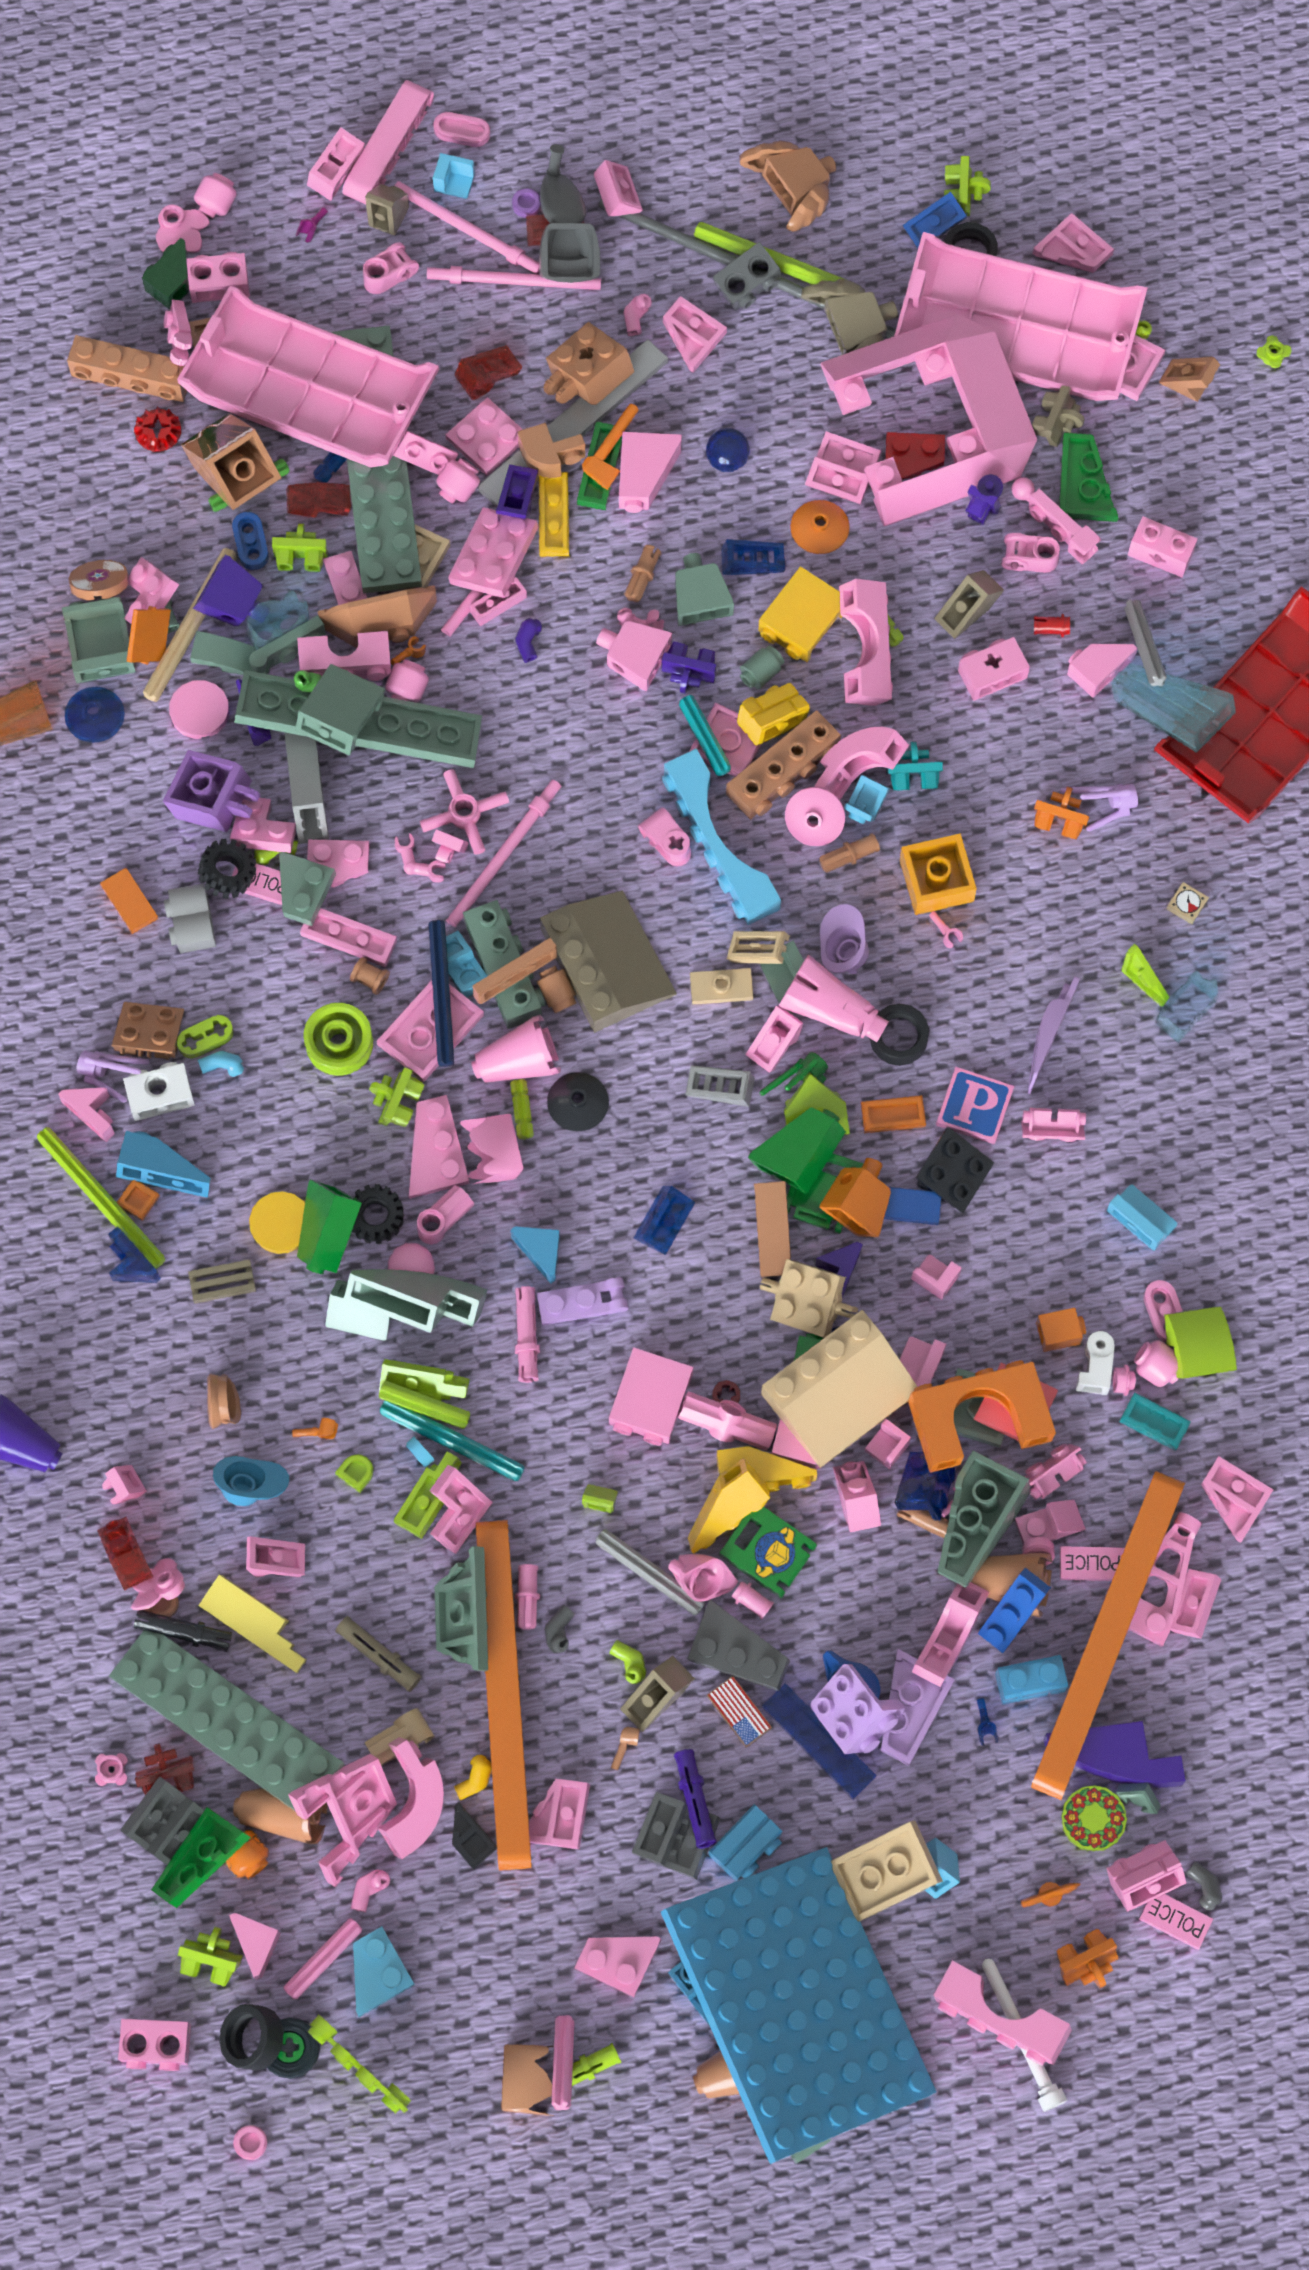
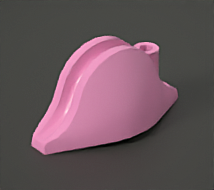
[668,1554,738,1602]

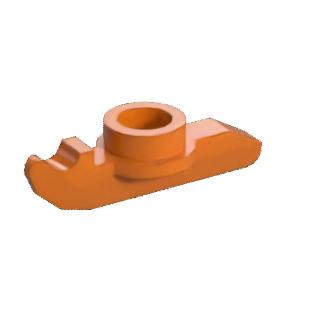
[1020,1882,1081,1908]

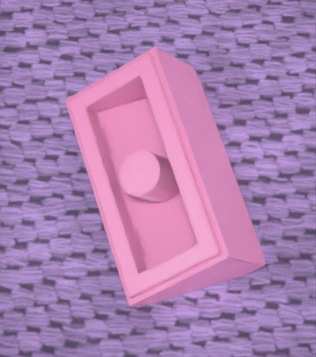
[594,160,642,216]

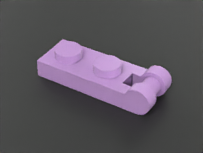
[537,1277,629,1326]

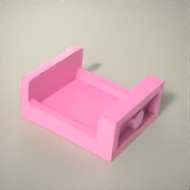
[609,1347,694,1446]

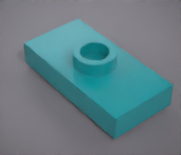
[1119,1392,1191,1451]

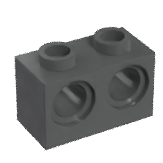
[713,241,782,311]

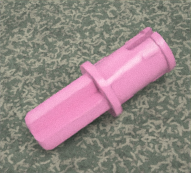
[515,1564,540,1630]

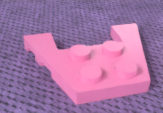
[288,1754,397,1887]

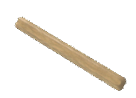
[143,548,237,702]

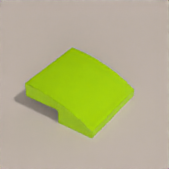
[1164,1306,1237,1379]

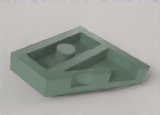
[279,852,336,926]

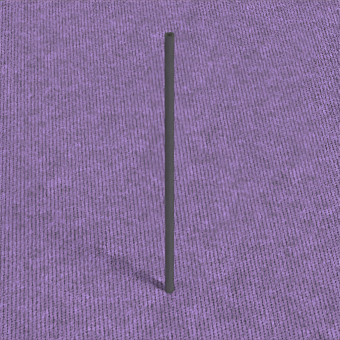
[598,198,896,338]

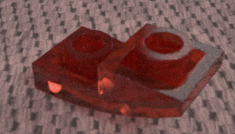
[286,482,351,518]

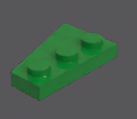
[151,1807,251,1908]

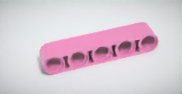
[343,80,434,205]

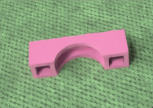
[839,579,893,706]
[933,1960,1072,2066]

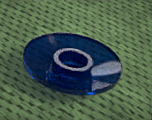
[65,687,125,743]

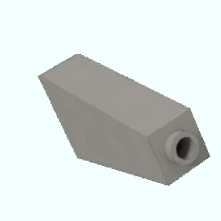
[284,732,329,844]

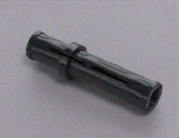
[133,1610,233,1652]

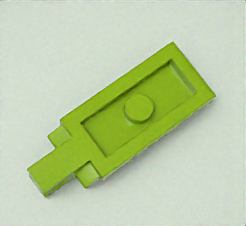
[379,1359,470,1401]
[393,1451,462,1539]

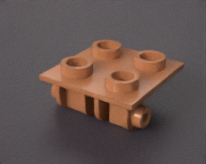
[112,1002,184,1060]

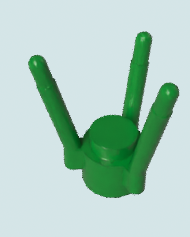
[759,1052,828,1096]

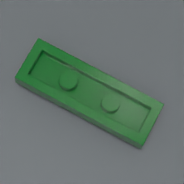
[577,421,625,511]

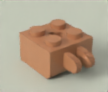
[543,322,634,405]

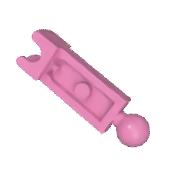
[1011,477,1101,565]

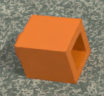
[1036,1307,1086,1352]

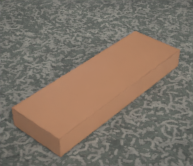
[472,937,557,1004]
[754,1181,791,1278]

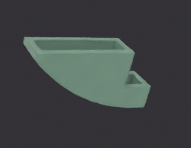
[344,1269,488,1333]

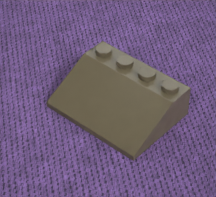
[540,890,677,1033]

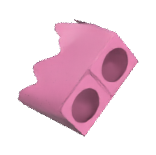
[460,1114,524,1184]

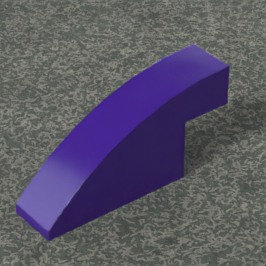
[1044,1721,1186,1788]

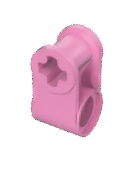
[363,242,419,294]
[1001,533,1060,573]
[638,807,691,866]

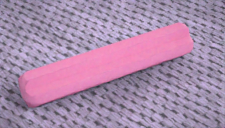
[284,1918,362,1999]
[551,2015,575,2110]

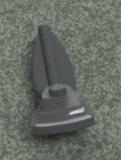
[539,144,600,283]

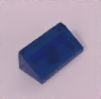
[633,1186,695,1255]

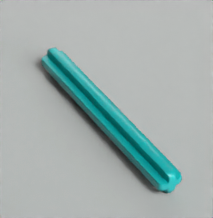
[380,1401,524,1481]

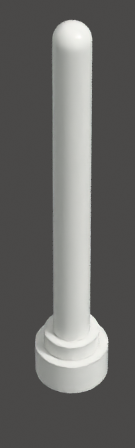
[982,1959,1068,2112]

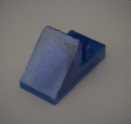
[108,1226,161,1283]

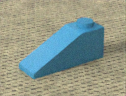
[116,1131,211,1197]

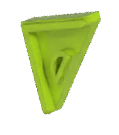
[1121,943,1171,1007]

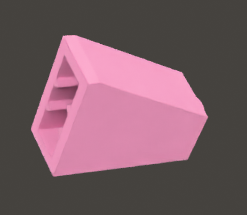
[619,432,682,513]

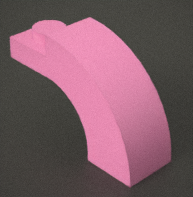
[814,727,909,800]
[912,1582,990,1687]

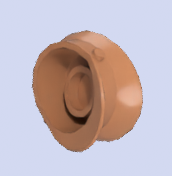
[207,1373,241,1429]

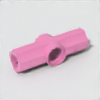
[678,1391,777,1451]

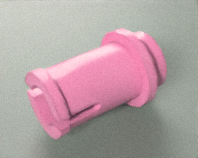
[731,1581,774,1620]

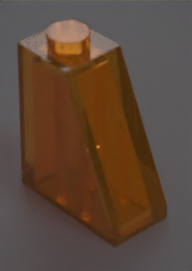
[0,680,53,746]

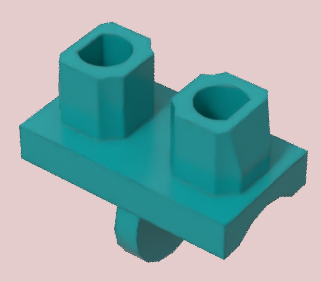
[886,741,943,791]

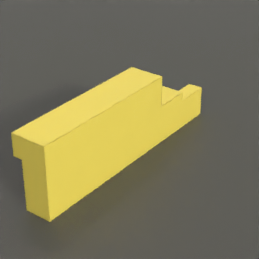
[198,1575,307,1673]

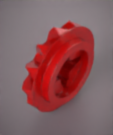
[134,406,181,452]

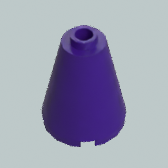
[0,1394,63,1472]

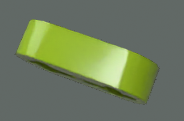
[177,1015,234,1059]

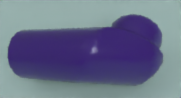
[515,618,542,663]

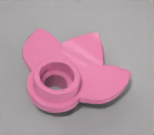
[156,204,210,253]
[130,1558,185,1610]

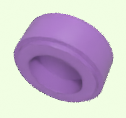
[512,188,541,218]

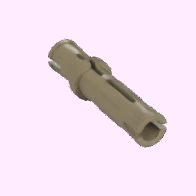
[335,1616,422,1692]

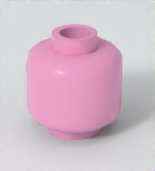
[194,173,237,219]
[436,458,480,504]
[385,659,429,703]
[1134,1340,1178,1387]

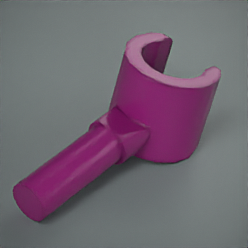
[296,208,328,243]

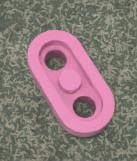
[1143,1280,1183,1342]

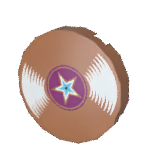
[68,560,129,600]

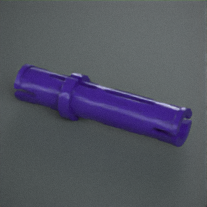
[674,1749,717,1849]

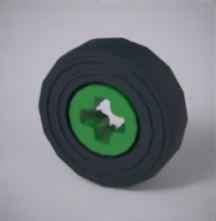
[267,2017,320,2079]

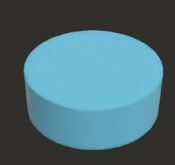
[406,1436,435,1467]

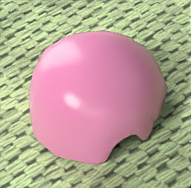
[388,1243,435,1274]

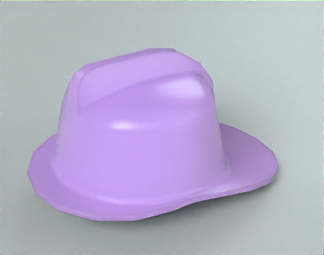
[820,904,869,974]

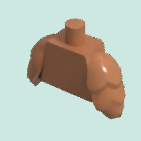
[739,140,836,232]

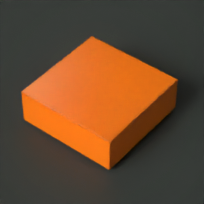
[117,1180,160,1221]

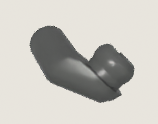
[544,1605,575,1653]
[1186,1861,1222,1910]

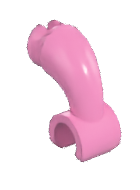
[617,608,664,630]

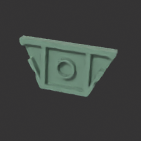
[434,1546,488,1671]

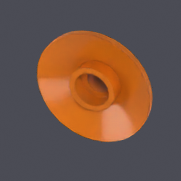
[790,500,849,554]

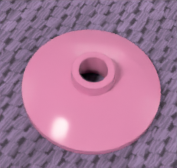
[785,787,845,846]

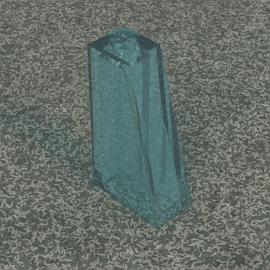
[1111,663,1236,753]

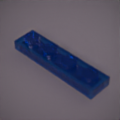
[762,1683,877,1800]

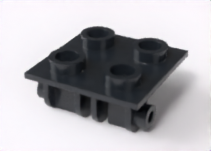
[916,1127,994,1213]

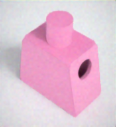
[596,621,672,691]

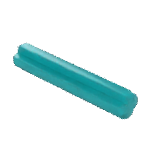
[679,695,731,776]

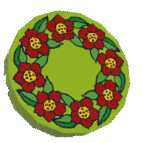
[1061,1785,1127,1852]

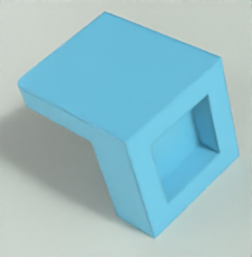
[433,153,475,199]
[925,1837,960,1899]

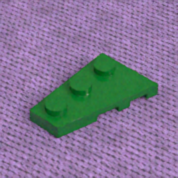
[1059,433,1118,522]

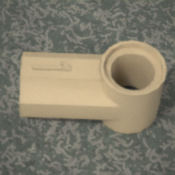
[364,1708,434,1766]

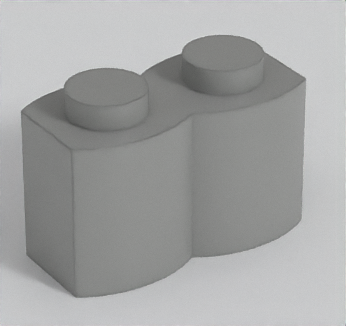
[164,883,216,953]

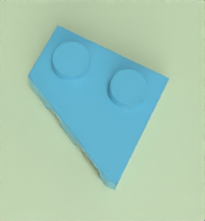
[353,1926,415,2018]

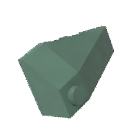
[938,1451,1030,1588]

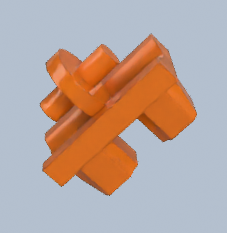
[1034,786,1089,840]
[1057,1929,1118,1988]

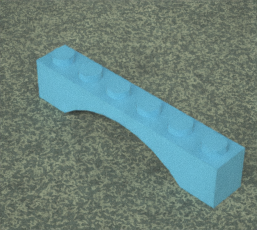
[662,748,781,925]

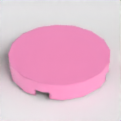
[169,680,229,739]

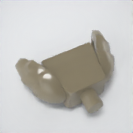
[801,279,898,355]

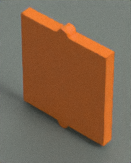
[127,606,171,665]

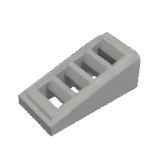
[685,1065,755,1107]

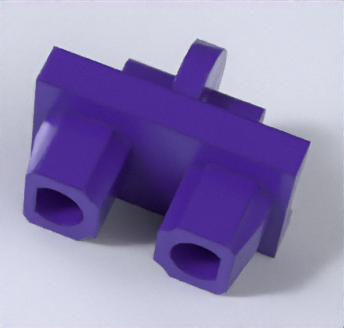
[965,474,1003,525]
[662,641,716,694]

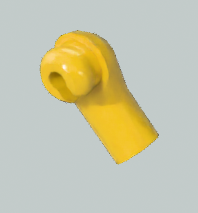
[453,1755,492,1801]

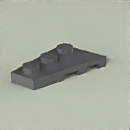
[687,1599,790,1691]

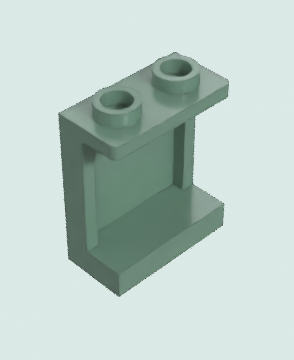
[62,597,136,683]
[295,664,385,756]

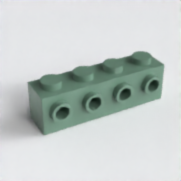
[463,900,545,1029]

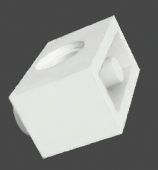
[123,1062,195,1121]

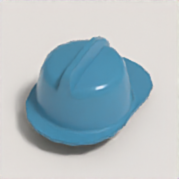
[213,1456,289,1506]

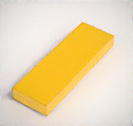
[539,472,569,557]

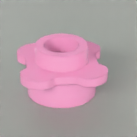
[95,1753,128,1786]

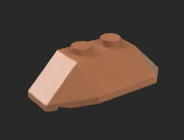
[318,585,437,648]

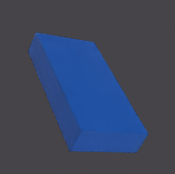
[884,1187,941,1225]

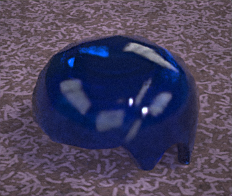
[706,428,751,472]

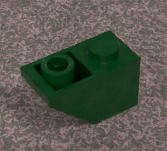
[142,238,190,310]

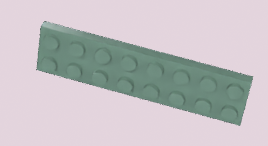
[234,670,482,768]
[109,1630,346,1812]

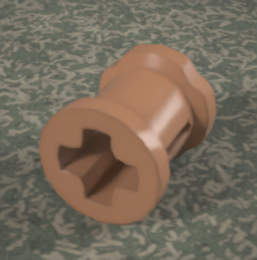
[350,957,390,995]

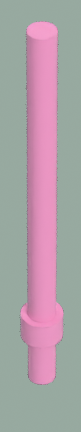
[395,181,540,274]
[427,266,601,290]
[446,779,562,928]

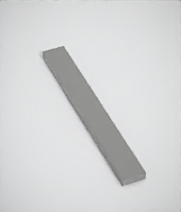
[478,339,668,508]

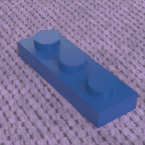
[978,1568,1051,1653]

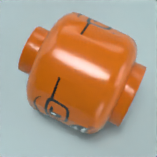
[225,1830,269,1880]

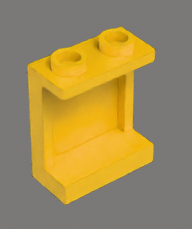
[758,566,843,663]

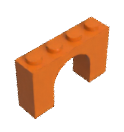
[908,1360,1056,1473]

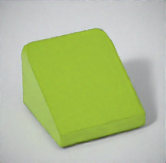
[582,1484,618,1513]

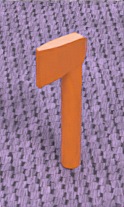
[582,403,639,490]

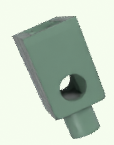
[675,553,734,626]

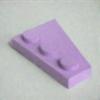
[880,1649,955,1766]

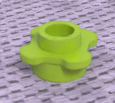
[1256,335,1292,368]

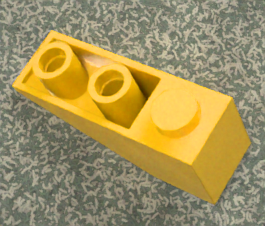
[716,1446,817,1493]
[688,1458,770,1554]

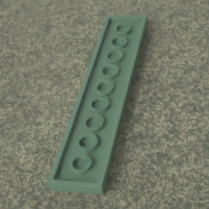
[332,325,422,594]

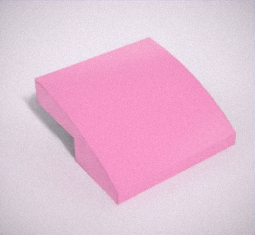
[805,431,882,505]

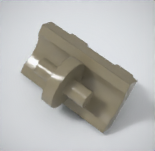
[1032,385,1085,447]

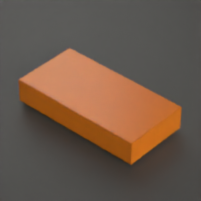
[100,868,158,934]
[861,1095,926,1134]

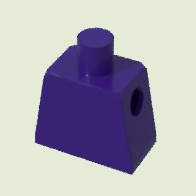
[193,555,270,626]

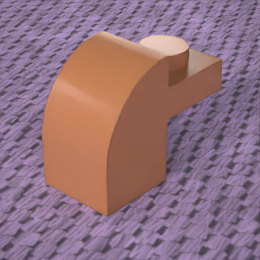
[517,423,586,478]

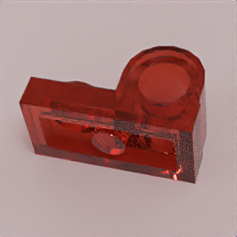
[454,345,522,400]

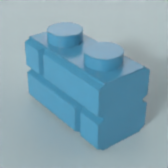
[995,1655,1068,1705]
[709,1804,783,1881]

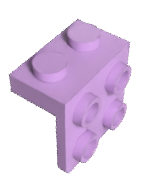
[810,1664,906,1754]

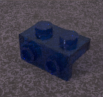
[894,1452,956,1521]

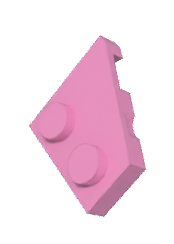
[1033,213,1114,273]

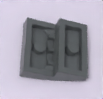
[120,1776,204,1865]
[632,1792,721,1880]

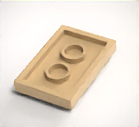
[831,1820,943,1922]

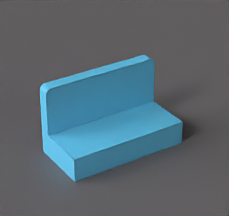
[1107,1185,1177,1251]

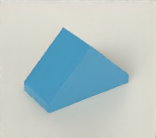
[510,1226,560,1284]

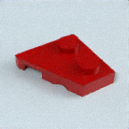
[885,432,945,480]

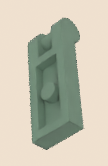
[249,615,326,674]

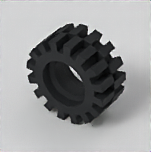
[198,839,257,899]
[352,1184,404,1244]

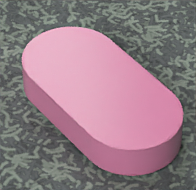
[434,112,490,147]

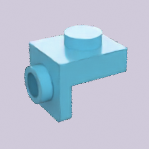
[844,775,890,824]

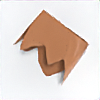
[501,2044,554,2116]

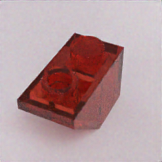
[97,1517,154,1591]

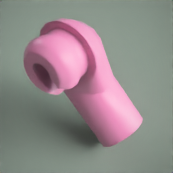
[624,294,652,336]
[350,1869,390,1912]

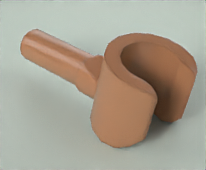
[611,1727,640,1770]

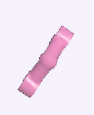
[395,833,446,883]

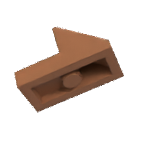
[1159,357,1220,402]

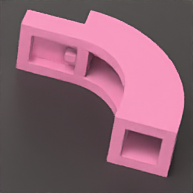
[378,1737,444,1859]

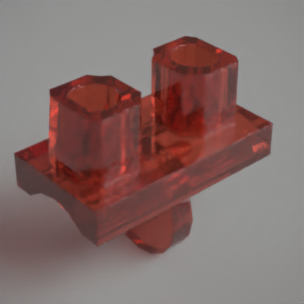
[135,1743,195,1795]

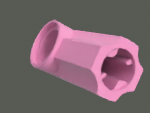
[417,1185,474,1245]

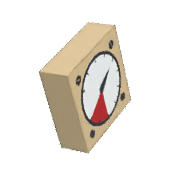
[1166,882,1209,924]

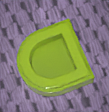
[335,1454,374,1493]

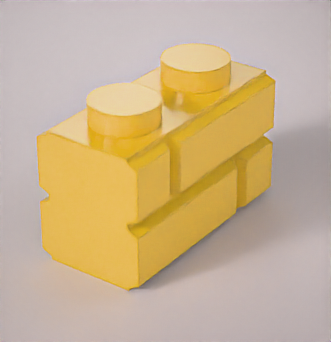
[737,682,810,746]

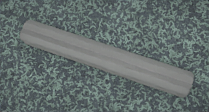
[1124,599,1167,687]
[596,1529,705,1615]

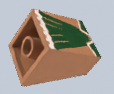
[181,413,281,510]

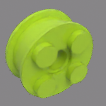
[303,1003,373,1076]

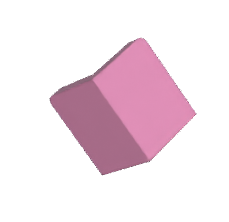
[911,1255,962,1300]
[864,1419,911,1470]

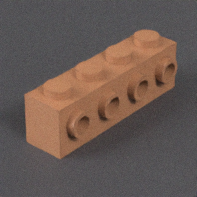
[67,335,187,402]
[726,710,841,820]

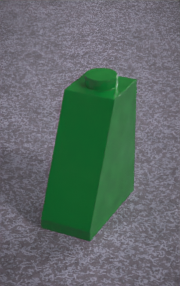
[748,1107,846,1194]
[297,1179,362,1275]

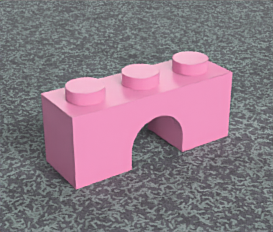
[297,631,391,681]

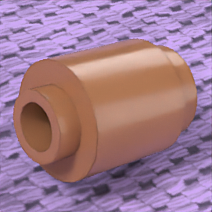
[536,965,577,1013]

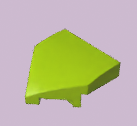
[784,1073,850,1135]

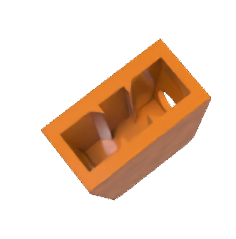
[819,1158,891,1237]

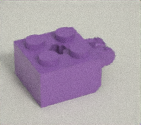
[163,750,261,832]

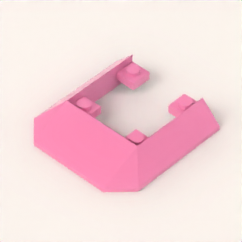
[820,314,1037,527]

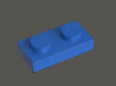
[903,192,967,248]

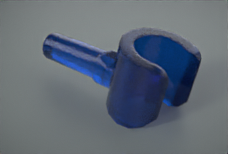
[977,1698,999,1746]

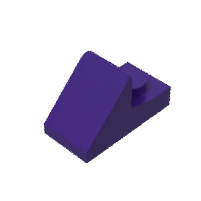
[496,464,538,519]
[815,1242,863,1298]

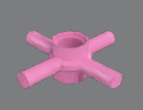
[419,769,509,855]

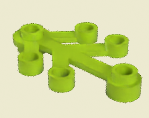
[307,2014,411,2114]

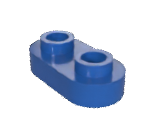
[232,512,269,570]

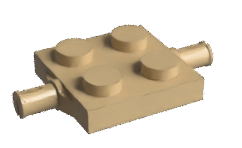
[760,1259,858,1337]

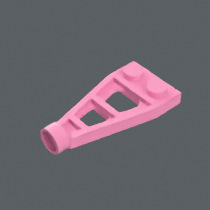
[1128,1512,1202,1647]

